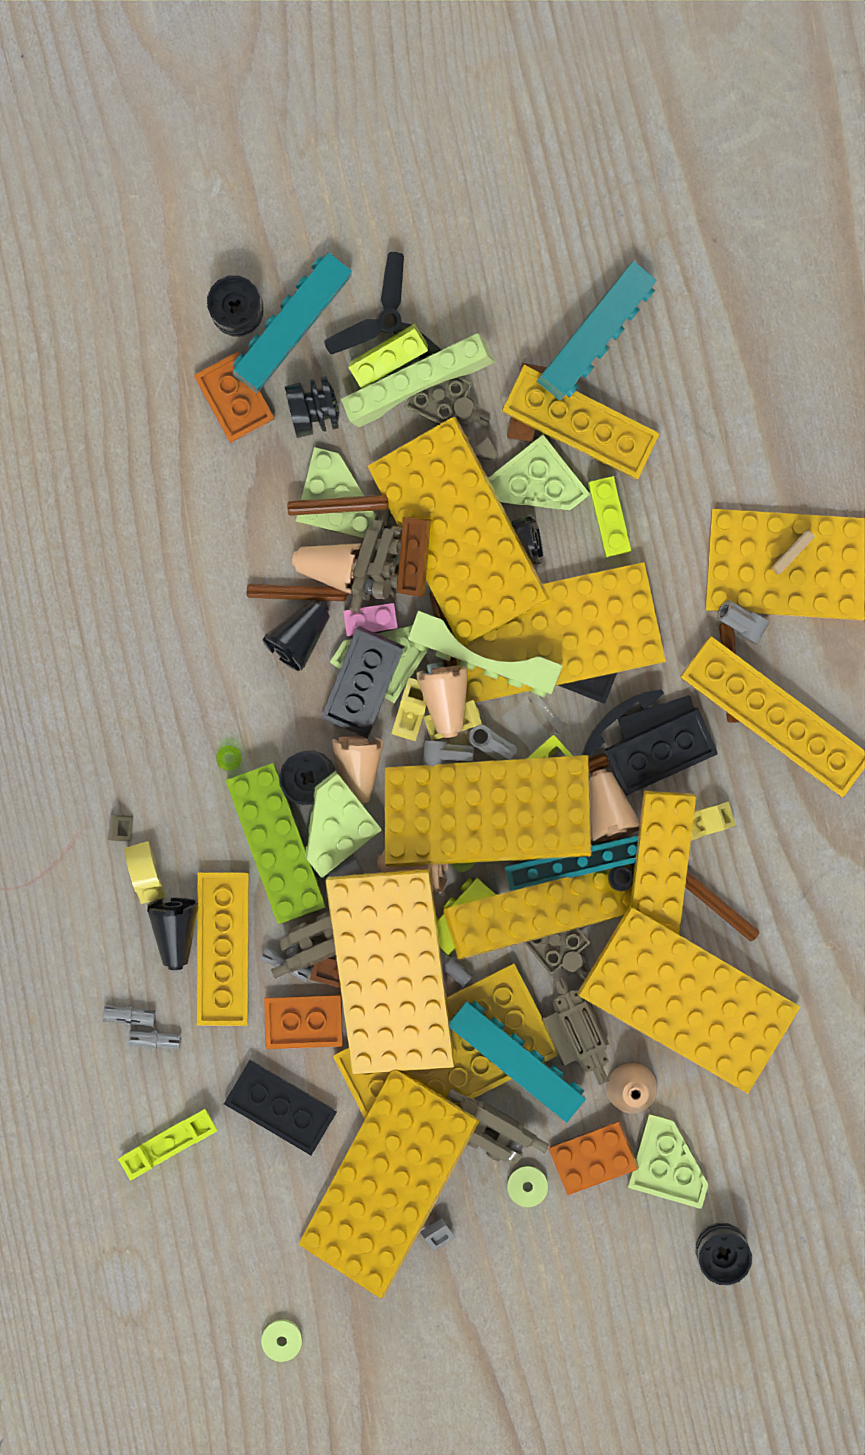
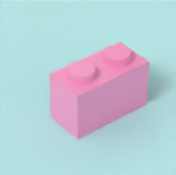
[343,603,398,637]

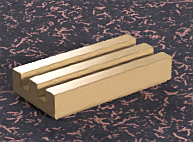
[771,531,815,575]

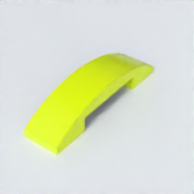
[118,1108,218,1181]

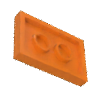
[193,352,275,444]
[264,995,343,1049]
[548,1120,639,1195]

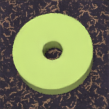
[507,1165,548,1207]
[261,1319,302,1362]

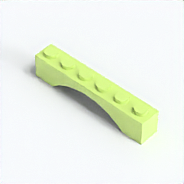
[341,333,495,427]
[407,611,563,697]

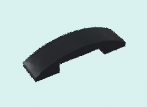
[581,689,664,756]

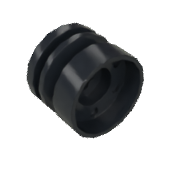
[207,275,264,337]
[284,376,340,438]
[279,750,336,805]
[695,1223,752,1285]

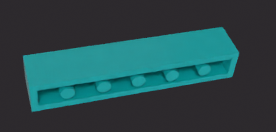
[232,252,352,394]
[536,261,657,401]
[504,834,639,892]
[449,1000,586,1123]

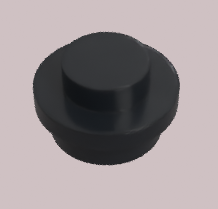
[608,866,633,891]

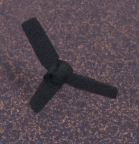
[324,252,442,359]

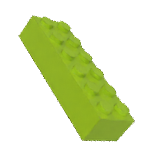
[225,763,327,924]

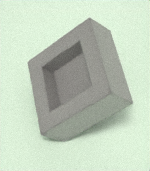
[421,1218,455,1251]

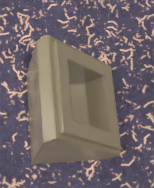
[473,437,498,461]
[108,814,133,842]

